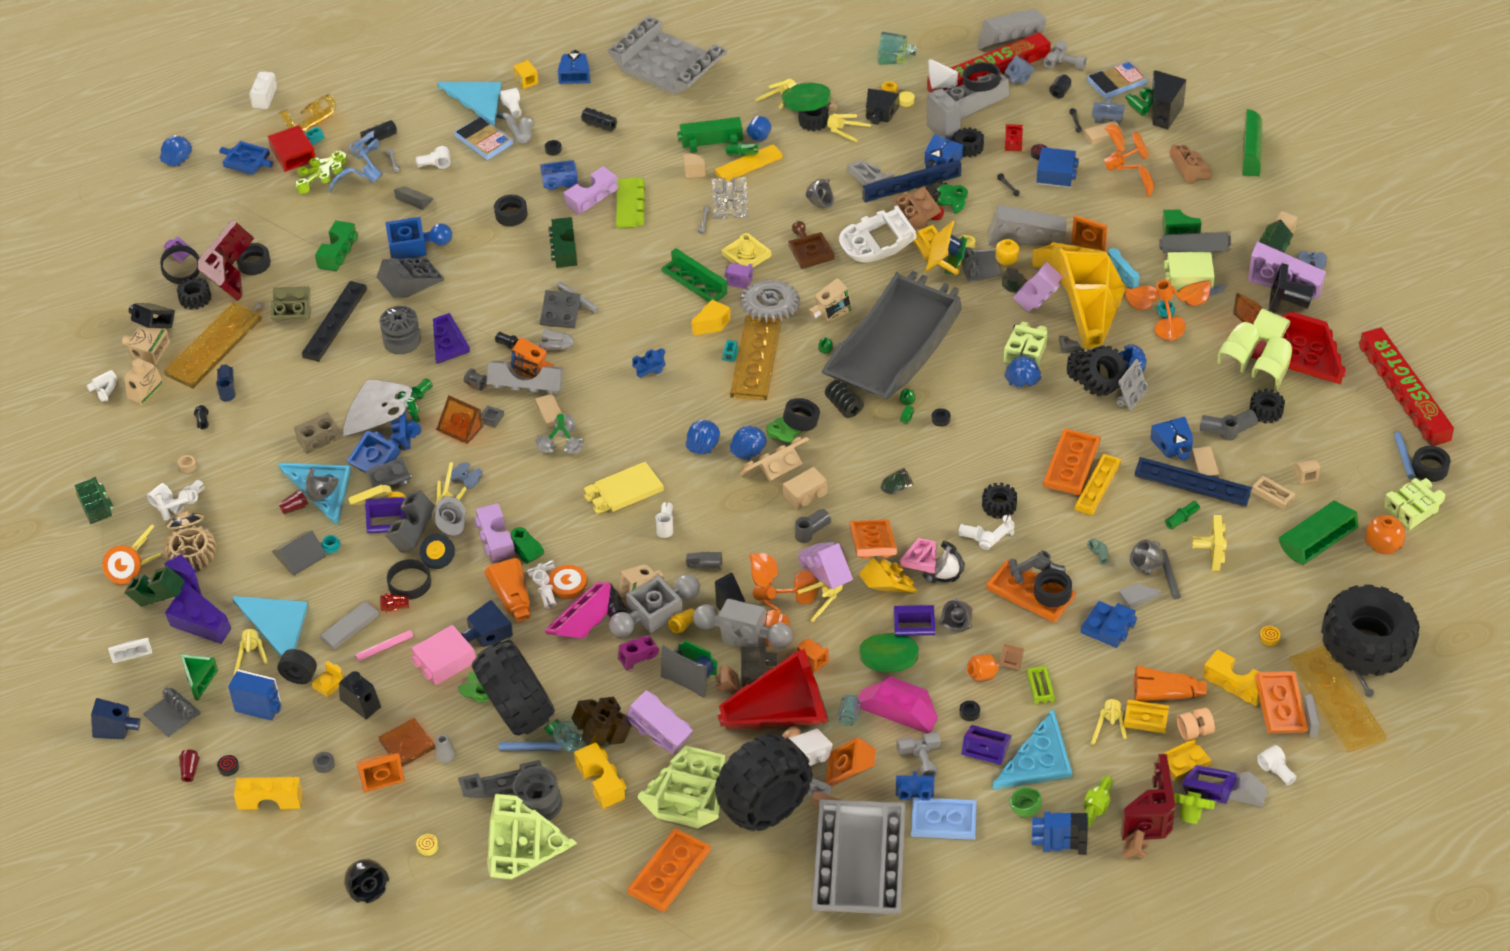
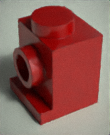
[1005,124,1023,151]

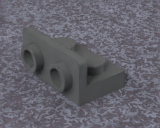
[366,457,412,488]

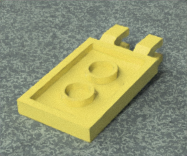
[584,461,664,515]

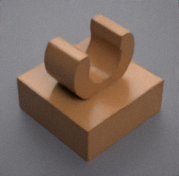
[1000,644,1024,670]
[715,664,739,693]
[1122,829,1149,859]

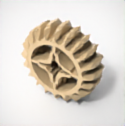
[163,525,217,570]

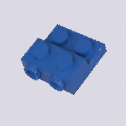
[540,160,578,190]
[347,430,401,473]
[1080,601,1137,648]

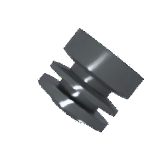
[379,306,421,354]
[513,766,562,821]

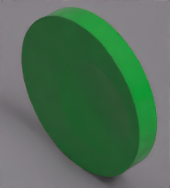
[782,83,831,111]
[860,633,919,672]

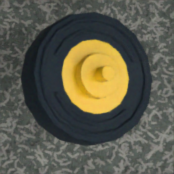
[419,534,455,569]

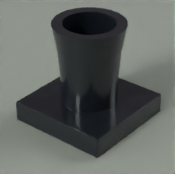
[1268,263,1314,313]

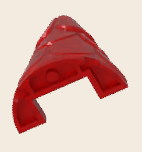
[717,648,829,729]

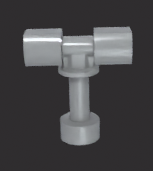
[1044,41,1087,70]
[896,731,940,777]

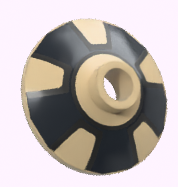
[166,510,204,529]

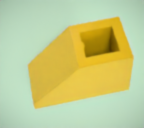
[691,300,731,336]

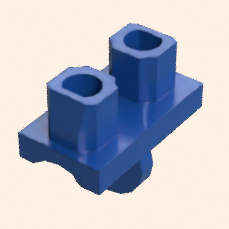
[632,348,666,378]
[391,412,422,450]
[896,771,934,801]

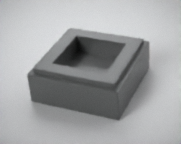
[478,405,504,428]

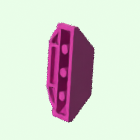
[545,582,611,639]
[854,676,938,733]

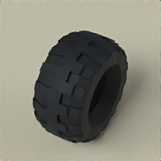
[1321,584,1420,676]
[472,640,555,736]
[715,734,813,831]

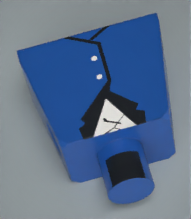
[558,50,591,84]
[924,134,963,168]
[1150,416,1193,460]

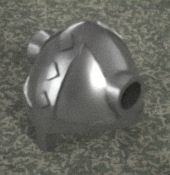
[806,179,834,207]
[306,468,339,502]
[1130,539,1164,575]
[939,598,973,632]

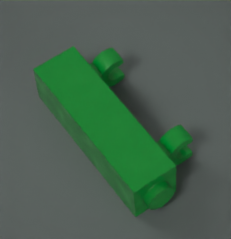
[677,117,743,153]

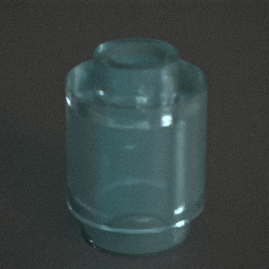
[837,694,861,726]

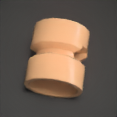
[1177,707,1215,741]

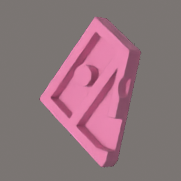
[900,538,937,574]

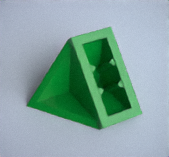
[180,654,218,701]

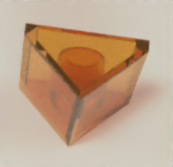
[1233,293,1264,324]
[436,395,483,444]

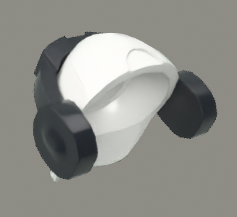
[922,540,965,583]

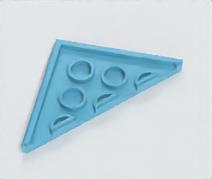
[438,82,502,125]
[278,463,352,525]
[232,596,308,657]
[992,710,1073,790]

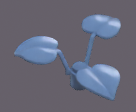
[329,131,382,193]

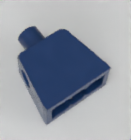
[461,600,513,647]
[91,698,141,739]

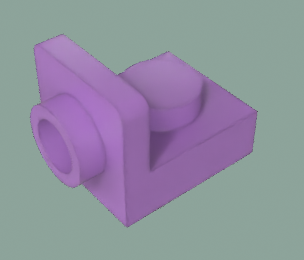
[164,236,191,263]

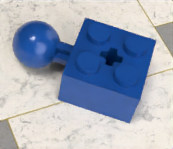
[385,217,453,259]

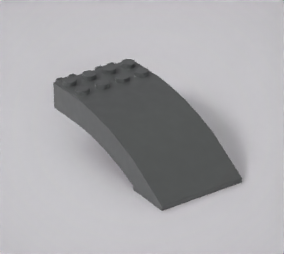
[822,271,962,400]

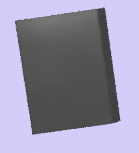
[272,530,326,576]

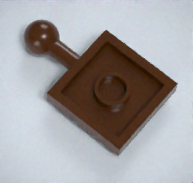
[788,221,834,269]

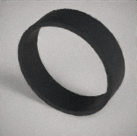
[963,62,1001,92]
[160,245,200,284]
[387,559,431,600]

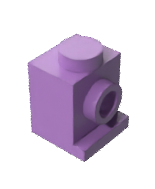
[725,263,753,289]

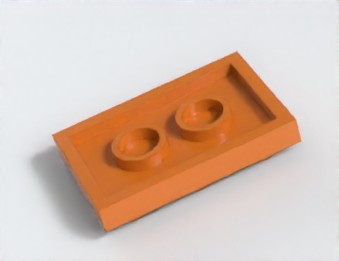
[1254,671,1308,734]

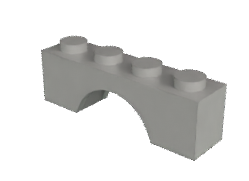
[487,360,565,394]

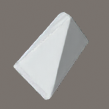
[928,59,958,89]
[108,638,152,663]

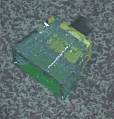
[878,32,917,65]

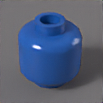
[747,116,772,141]

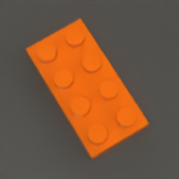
[1043,428,1101,496]
[850,519,897,559]
[986,559,1076,623]
[627,828,711,913]

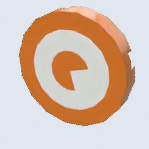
[102,545,142,584]
[548,565,587,599]

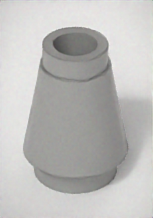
[435,734,455,763]

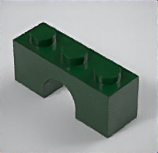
[548,217,577,268]
[124,566,185,607]

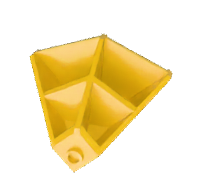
[1032,242,1126,350]

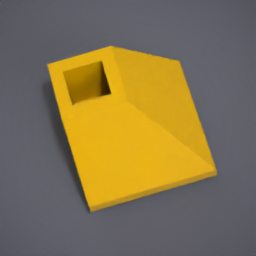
[859,557,918,593]

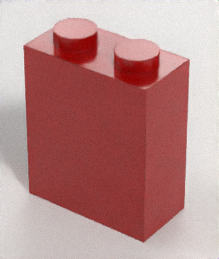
[267,125,316,172]

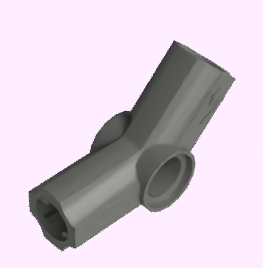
[1200,410,1258,440]

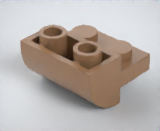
[1170,144,1213,184]
[892,186,941,229]

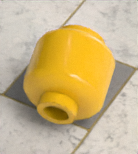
[996,239,1019,266]

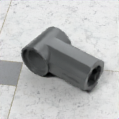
[795,508,831,543]

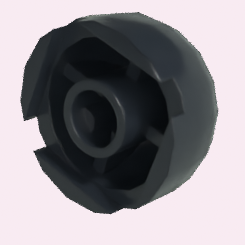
[344,859,389,903]

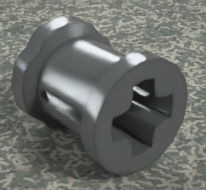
[464,368,487,391]

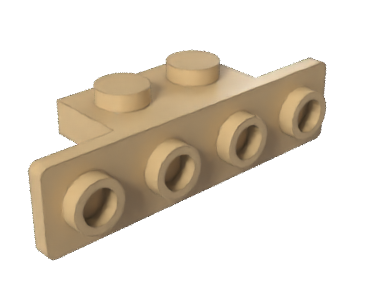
[740,437,809,482]

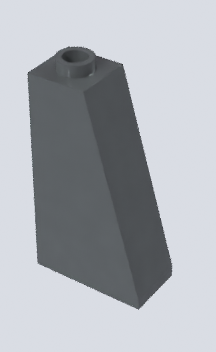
[1159,231,1231,254]

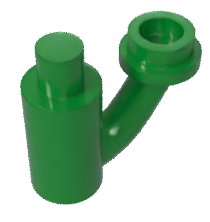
[1125,87,1152,116]

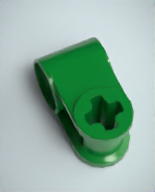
[511,527,544,564]

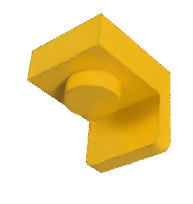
[312,661,344,698]

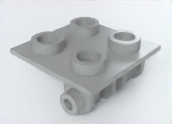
[1117,359,1148,412]

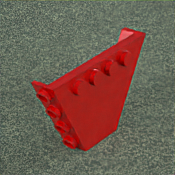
[1251,311,1346,385]

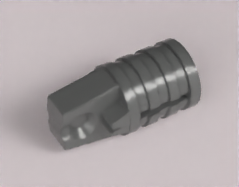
[686,552,722,569]

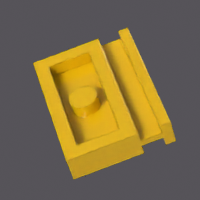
[912,225,939,261]
[1124,700,1169,733]
[1163,739,1211,782]

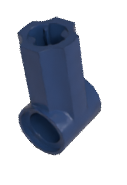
[216,364,236,401]

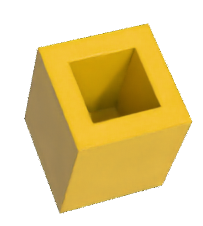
[513,60,538,89]

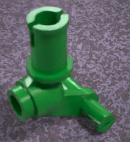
[398,378,433,423]

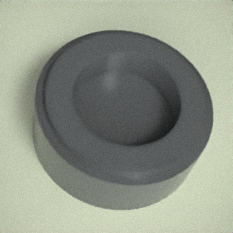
[313,752,335,773]

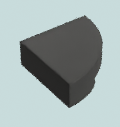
[1059,336,1081,353]

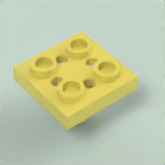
[721,233,772,267]
[1192,515,1227,571]

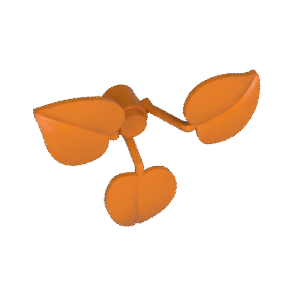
[1104,124,1154,197]
[1125,280,1211,341]
[749,553,819,646]

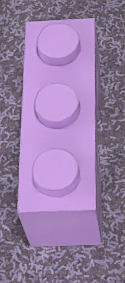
[564,166,619,215]
[1013,262,1063,312]
[474,503,515,563]

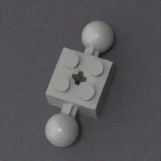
[609,574,700,638]
[693,598,793,652]

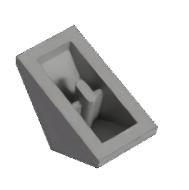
[1229,771,1267,807]

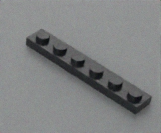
[302,281,367,362]

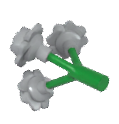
[535,413,584,455]

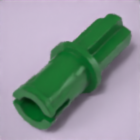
[725,143,759,156]
[1165,501,1200,530]

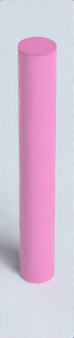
[355,630,413,662]

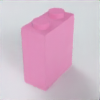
[411,625,476,686]

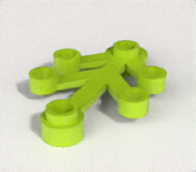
[296,151,347,194]

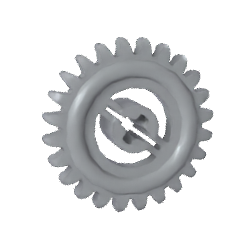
[740,279,800,323]

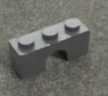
[385,491,435,552]

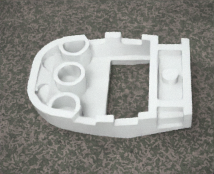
[839,206,917,263]

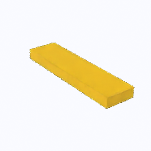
[715,144,783,183]
[1075,454,1121,516]

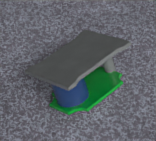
[661,640,718,698]

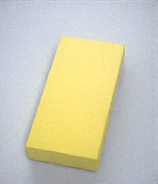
[349,485,392,506]

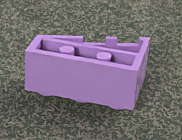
[798,543,853,589]
[626,690,693,755]

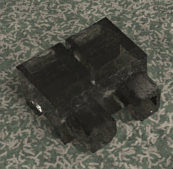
[741,647,777,688]

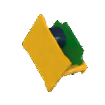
[925,220,967,277]

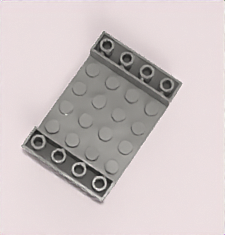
[608,15,728,95]

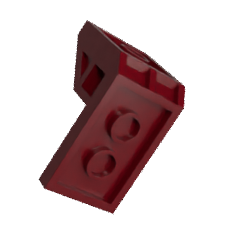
[198,219,254,301]
[1121,754,1176,841]

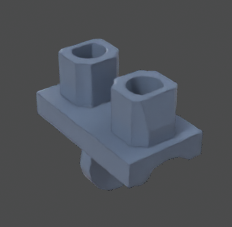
[1092,98,1125,125]

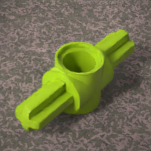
[1083,775,1114,827]

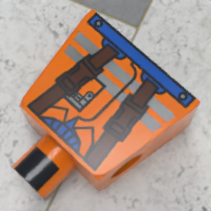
[511,337,554,378]

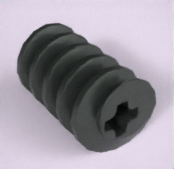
[825,379,864,418]

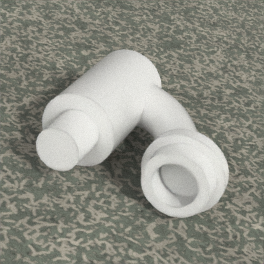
[86,370,118,402]

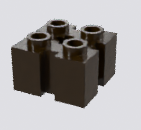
[571,696,632,746]

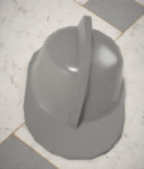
[435,496,465,536]

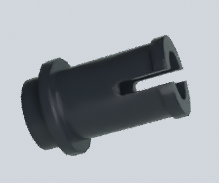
[495,331,519,349]
[194,405,209,429]

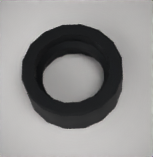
[494,194,528,226]
[236,243,271,275]
[783,398,820,431]
[1412,446,1451,482]
[1034,569,1072,607]

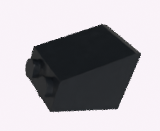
[1151,70,1187,129]

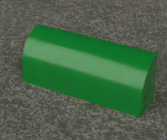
[1242,109,1262,177]
[1278,500,1359,565]

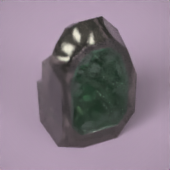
[1002,267,1028,293]
[880,468,914,495]

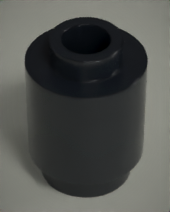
[1049,74,1071,99]

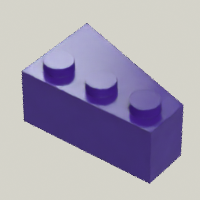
[165,582,231,644]

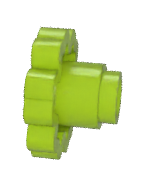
[1174,791,1215,824]

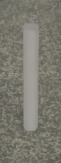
[557,282,599,313]

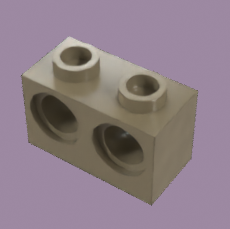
[294,412,340,454]

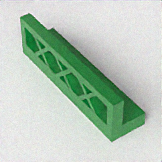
[662,248,728,302]

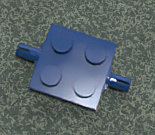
[219,141,273,175]

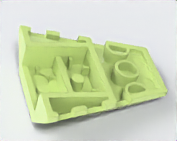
[638,746,725,829]

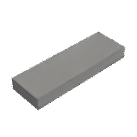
[320,601,379,650]

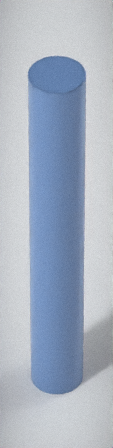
[1394,432,1416,479]
[499,742,562,751]

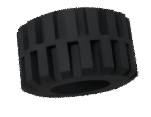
[1076,345,1129,396]

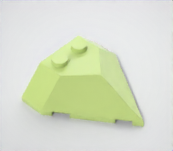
[487,794,577,880]

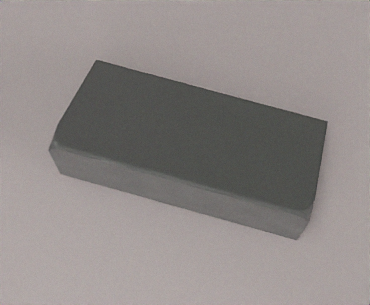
[394,187,433,210]

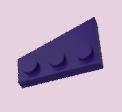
[433,313,470,364]

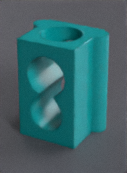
[304,126,325,145]
[721,340,739,362]

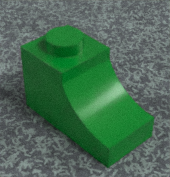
[1162,209,1202,235]

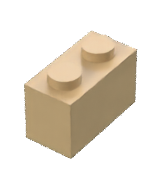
[783,467,828,510]

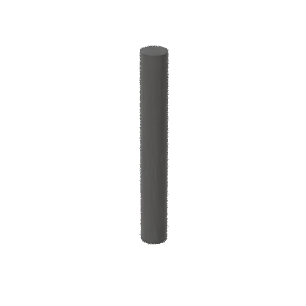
[1161,549,1181,599]

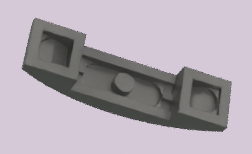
[458,760,542,798]

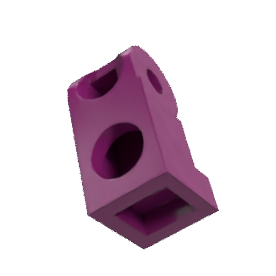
[618,636,659,671]

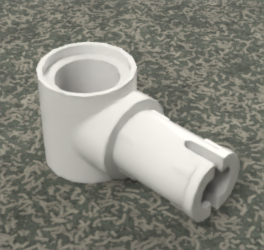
[500,88,522,118]
[416,146,451,169]
[146,483,184,515]
[655,502,673,538]
[1257,745,1297,786]

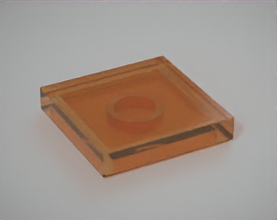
[378,718,435,767]

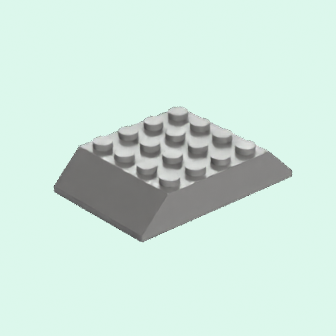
[812,800,905,914]

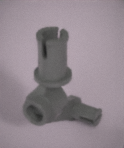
[1008,550,1066,584]

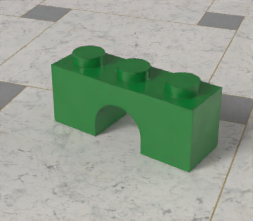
[315,220,358,272]

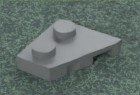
[847,160,895,185]

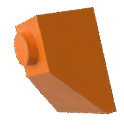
[1071,215,1108,252]
[825,737,876,786]
[356,753,405,793]

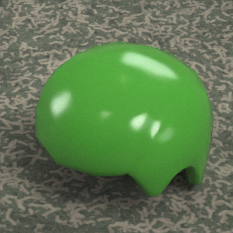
[1010,787,1042,817]

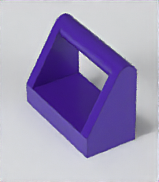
[365,497,406,534]
[164,554,202,595]
[893,605,936,636]
[961,725,1012,765]
[1182,765,1237,804]

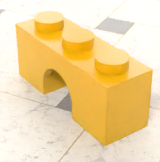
[1203,649,1260,706]
[574,742,627,809]
[234,777,303,810]

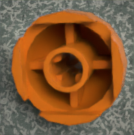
[1364,515,1406,554]

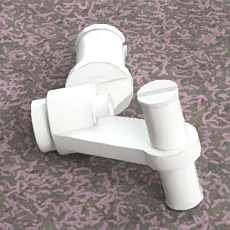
[154,480,205,521]
[958,515,1015,550]
[527,560,557,609]

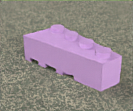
[1248,241,1326,299]

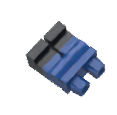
[1032,811,1088,855]

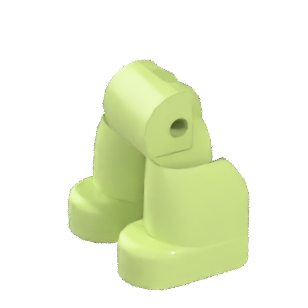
[1217,308,1292,390]

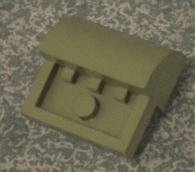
[271,286,311,321]

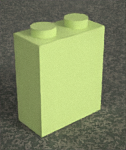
[1164,252,1215,290]

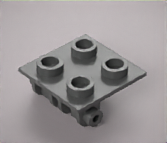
[961,247,1002,282]
[540,290,581,328]
[143,687,201,737]

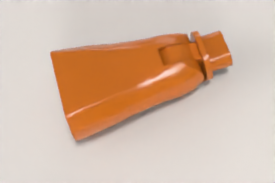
[484,558,531,622]
[1134,665,1207,702]

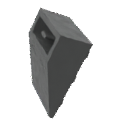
[376,258,444,297]

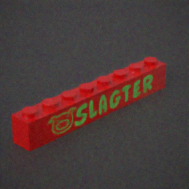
[927,32,1051,93]
[1359,327,1454,446]

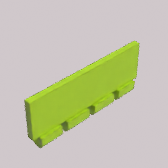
[616,177,645,229]

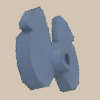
[1298,251,1327,270]
[450,463,482,489]

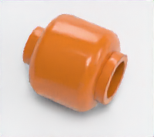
[967,654,999,681]

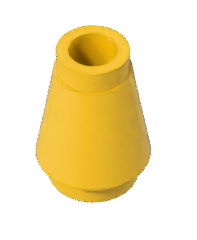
[668,608,695,634]

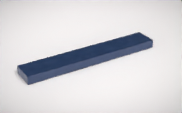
[862,160,962,202]
[1134,457,1252,507]

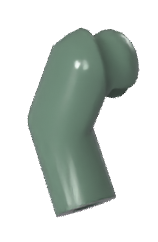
[1087,538,1109,565]

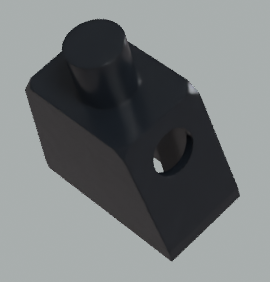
[866,88,900,125]
[129,303,175,328]
[339,671,381,720]

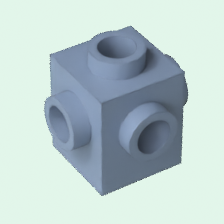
[1005,56,1035,85]

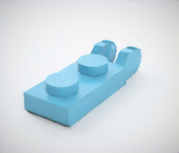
[1108,248,1140,289]

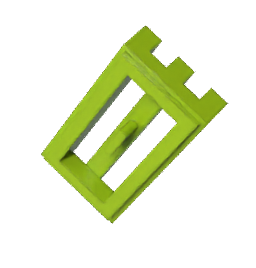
[1026,666,1055,705]

